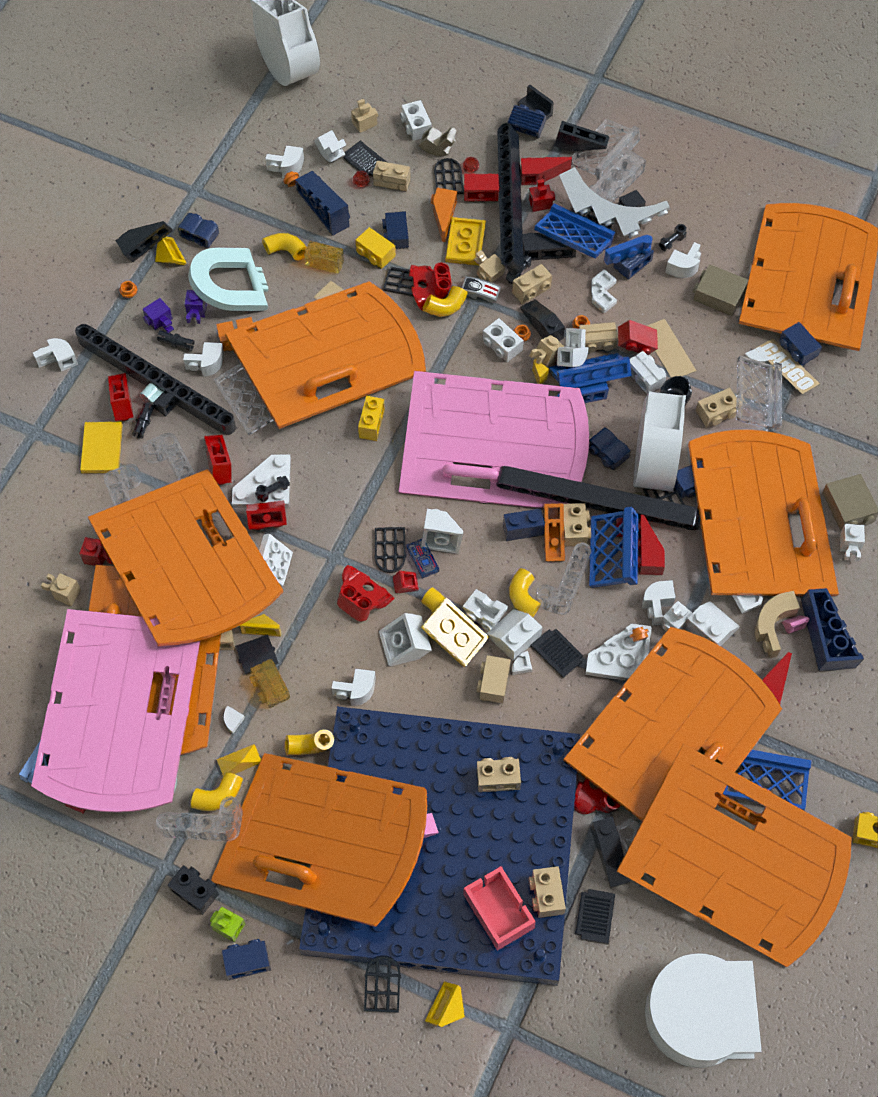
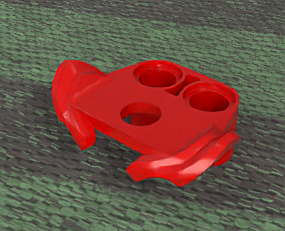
[409,262,452,311]
[337,565,395,622]
[574,778,620,814]

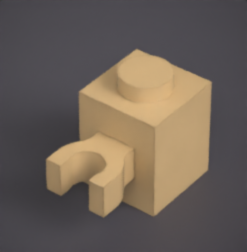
[351,99,378,133]
[474,250,506,283]
[529,335,564,367]
[41,573,81,606]

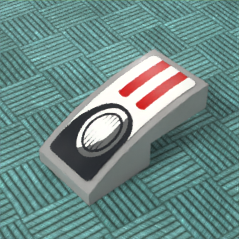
[461,276,501,304]

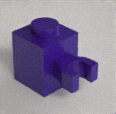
[185,290,207,324]
[143,298,174,333]

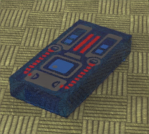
[406,539,439,579]

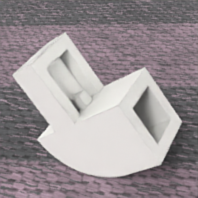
[314,130,346,162]
[266,146,304,178]
[665,242,701,278]
[557,328,589,367]
[33,338,78,372]
[183,342,224,377]
[642,580,675,625]
[332,669,376,706]

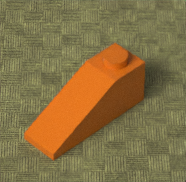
[431,187,457,242]
[542,503,565,561]

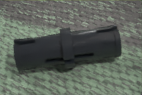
[157,330,195,351]
[132,402,155,439]

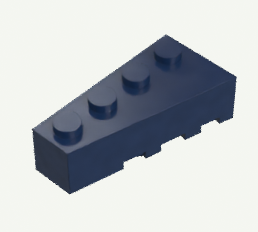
[295,171,350,236]
[801,588,864,671]

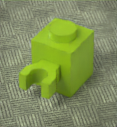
[210,907,246,942]

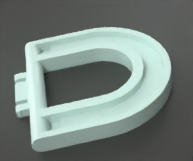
[188,248,268,311]

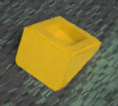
[532,359,549,384]

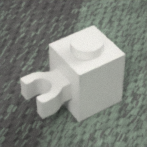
[840,524,865,561]
[661,601,692,632]

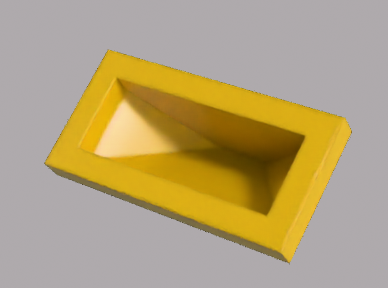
[155,236,186,265]
[240,614,281,637]
[216,744,261,775]
[425,981,465,1027]

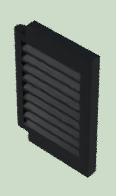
[343,140,388,177]
[531,629,583,678]
[575,889,615,944]

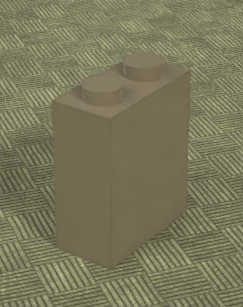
[693,264,749,316]
[822,474,878,530]

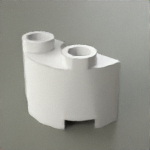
[463,589,508,631]

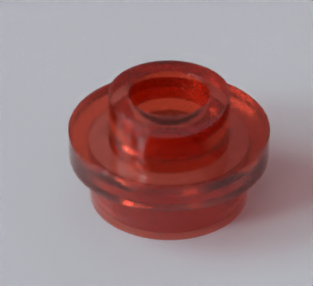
[463,157,480,173]
[353,171,370,187]

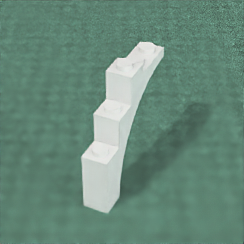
[559,167,670,239]

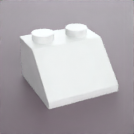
[421,509,463,554]
[684,602,740,646]
[486,609,542,661]
[379,613,432,666]

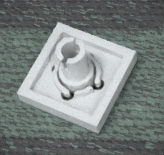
[259,534,293,586]

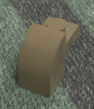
[418,127,457,156]

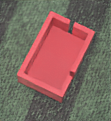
[464,866,536,951]

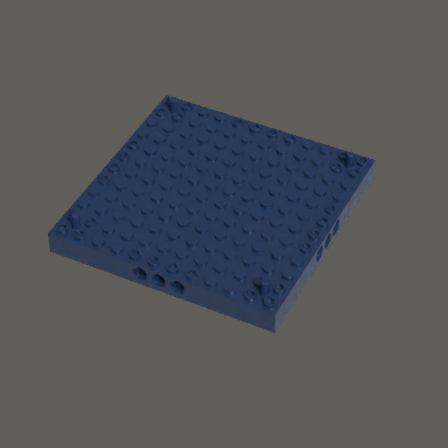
[299,706,580,986]

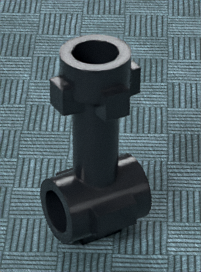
[659,224,687,251]
[506,255,532,284]
[255,476,290,502]

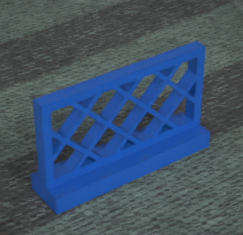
[534,203,615,259]
[549,353,632,388]
[589,507,638,588]
[723,750,811,811]

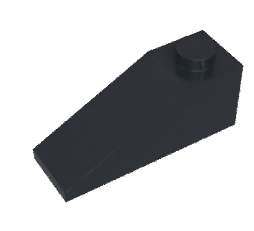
[554,121,610,151]
[115,221,173,262]
[523,233,576,261]
[520,299,565,341]
[590,816,631,888]

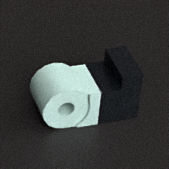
[140,383,177,417]

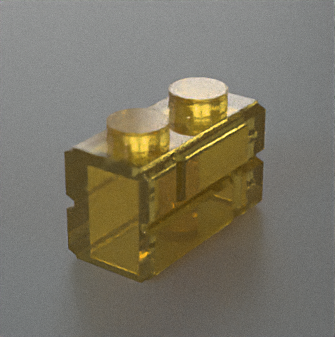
[304,241,344,274]
[249,659,290,708]

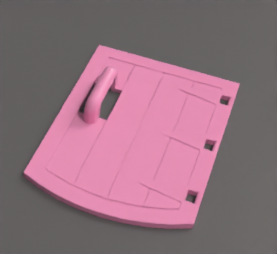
[399,371,589,509]
[31,609,200,813]

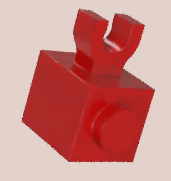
[528,179,555,212]
[79,537,113,566]

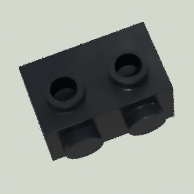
[167,865,219,915]

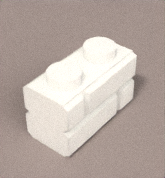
[630,351,666,394]

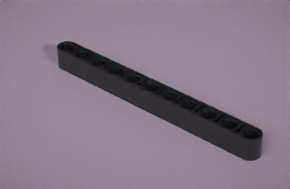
[497,123,524,275]
[75,324,236,435]
[496,466,700,531]

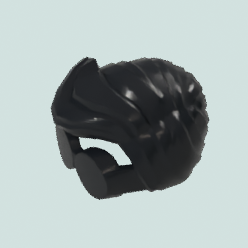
[660,376,692,406]

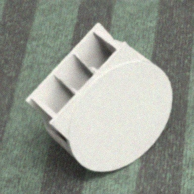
[250,0,320,86]
[633,391,686,491]
[645,954,762,1068]

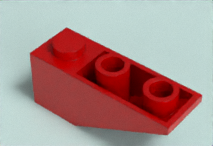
[520,157,572,185]
[638,515,665,575]

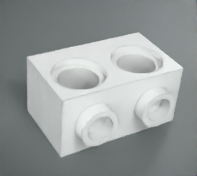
[400,100,432,141]
[483,318,524,362]

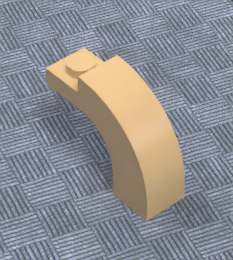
[755,591,800,658]

